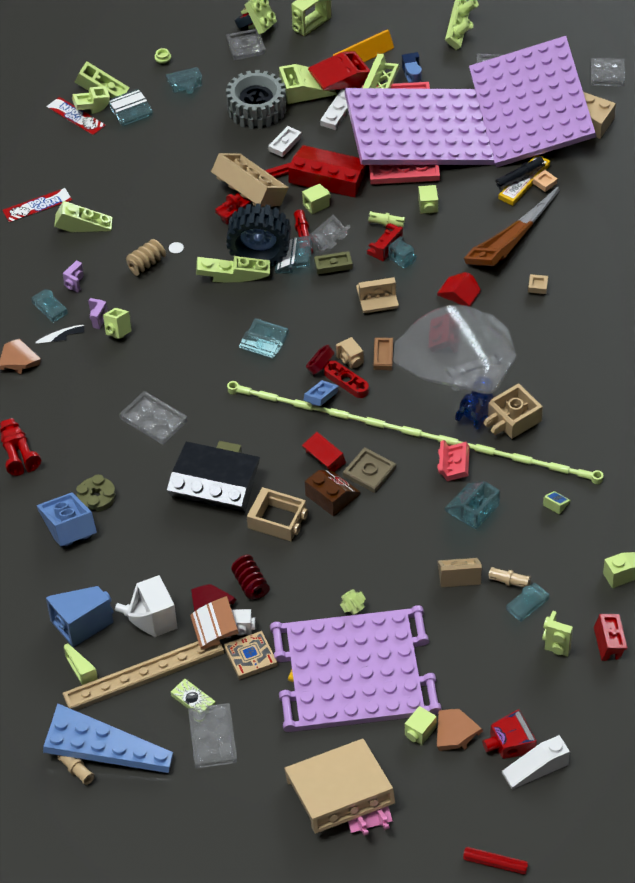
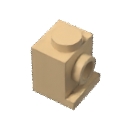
[336,337,364,369]

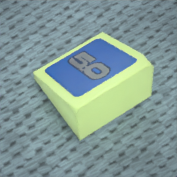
[543,491,570,514]

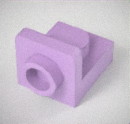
[63,260,84,293]
[88,298,108,329]

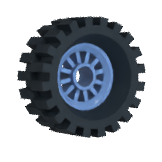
[226,203,291,266]

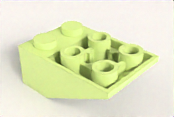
[279,64,336,104]

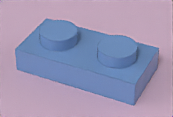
[304,380,338,406]

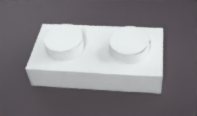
[268,126,302,157]

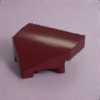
[191,584,237,612]

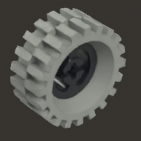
[226,70,286,129]

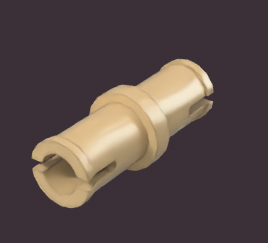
[489,567,531,589]
[58,755,94,785]

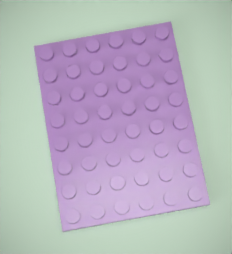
[469,36,596,168]
[344,88,495,165]

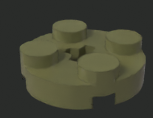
[76,474,116,512]

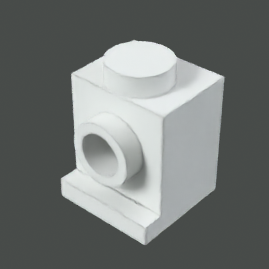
[227,609,255,638]

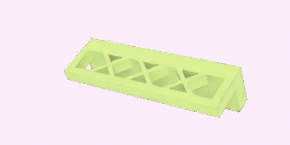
[363,54,399,88]

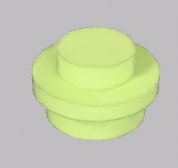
[155,48,171,64]

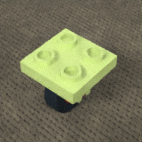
[235,0,277,34]

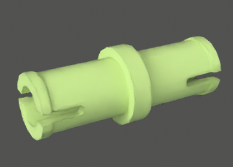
[368,211,405,227]

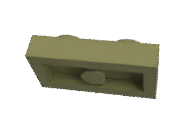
[314,251,353,274]

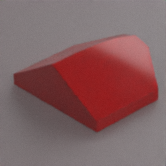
[437,272,481,308]

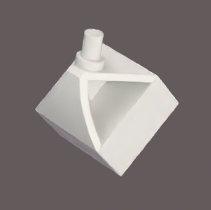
[115,575,178,637]

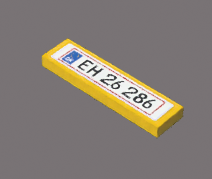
[498,155,551,206]

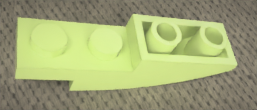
[196,256,270,283]

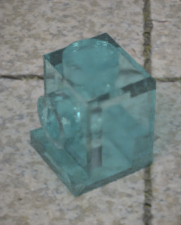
[389,237,417,269]

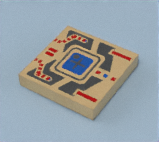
[224,631,277,680]

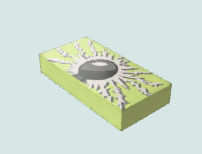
[171,679,216,719]

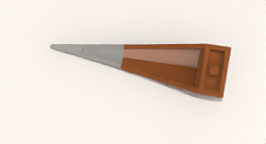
[464,187,560,266]

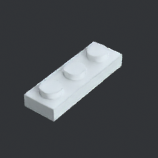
[320,89,348,130]

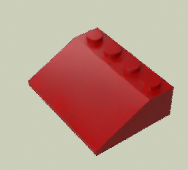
[288,145,368,198]

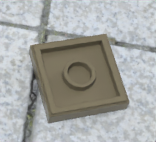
[343,447,396,493]

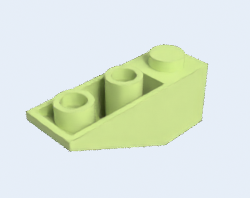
[54,201,112,232]

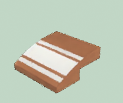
[190,596,239,650]

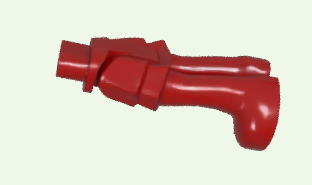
[0,418,42,476]

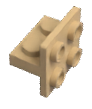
[356,277,399,313]

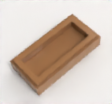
[373,338,393,370]

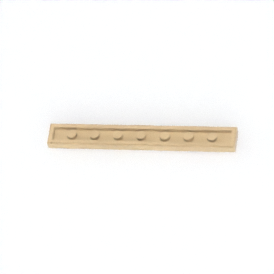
[63,641,224,711]

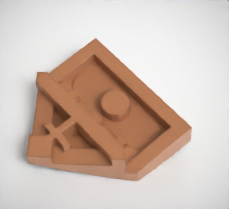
[0,339,41,374]
[437,709,483,751]

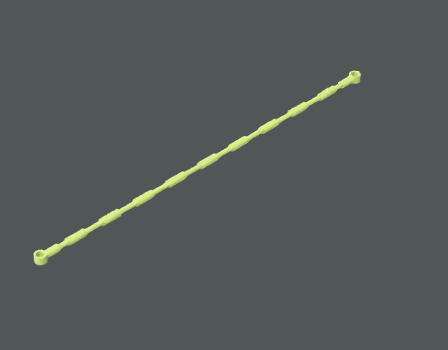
[227,381,603,484]

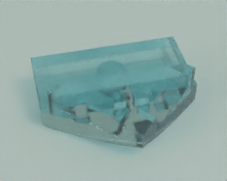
[165,67,202,93]

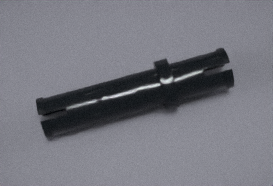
[495,156,545,190]

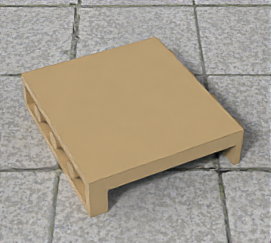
[284,739,395,834]

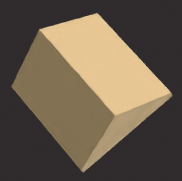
[438,558,482,587]

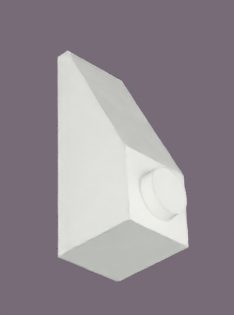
[502,735,570,790]

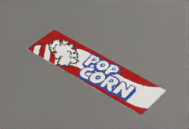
[46,97,105,135]
[2,188,72,222]

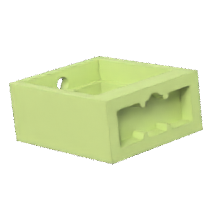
[291,0,331,36]

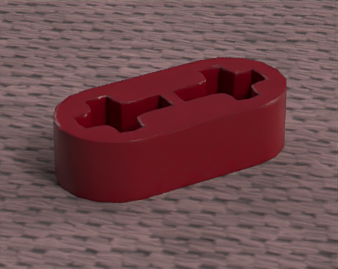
[306,345,335,375]

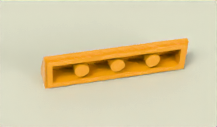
[333,29,394,62]

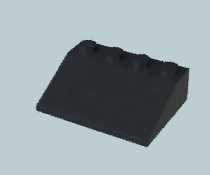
[167,441,260,513]

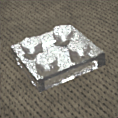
[226,29,266,60]
[591,58,625,86]

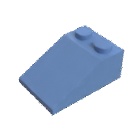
[36,492,97,546]

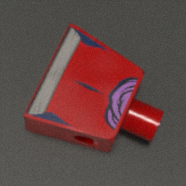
[482,709,537,759]

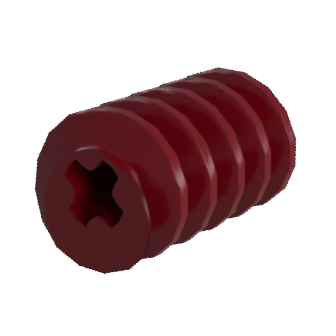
[231,554,270,600]

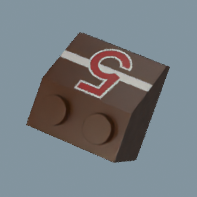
[305,470,360,516]

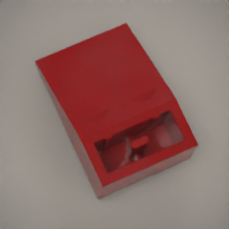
[308,51,370,90]

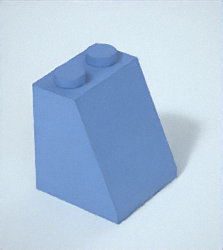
[46,586,114,647]

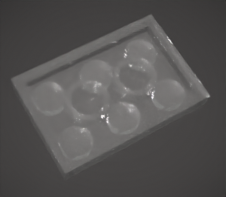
[120,391,188,445]
[188,703,237,768]

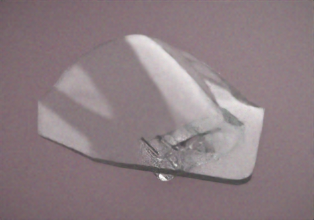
[393,305,517,394]

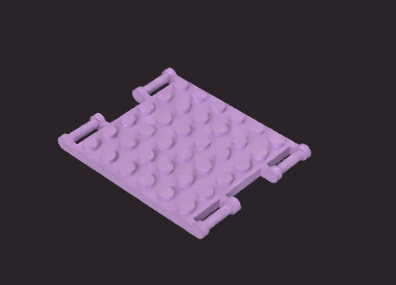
[270,605,442,732]

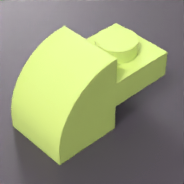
[72,86,110,114]

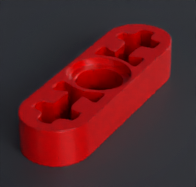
[324,361,369,398]

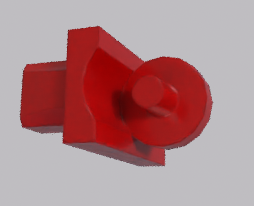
[215,193,250,225]

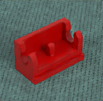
[367,223,403,262]
[302,432,346,472]
[594,614,627,661]

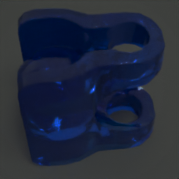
[455,377,494,429]

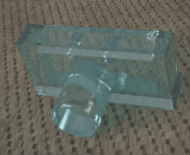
[31,289,68,322]
[506,582,549,622]

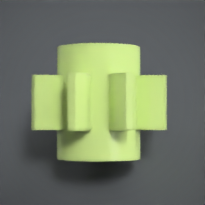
[340,589,366,615]

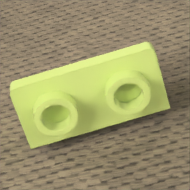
[542,611,573,656]

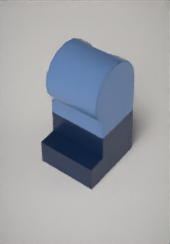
[402,52,422,83]

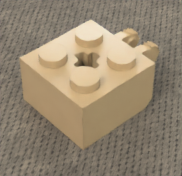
[484,383,543,439]

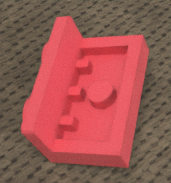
[437,440,470,481]

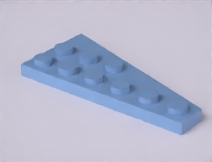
[43,704,173,773]

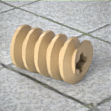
[126,239,166,276]

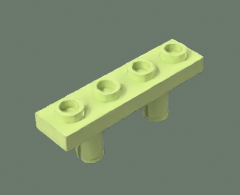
[445,0,479,50]

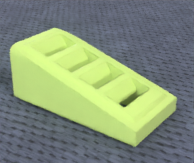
[64,643,98,685]

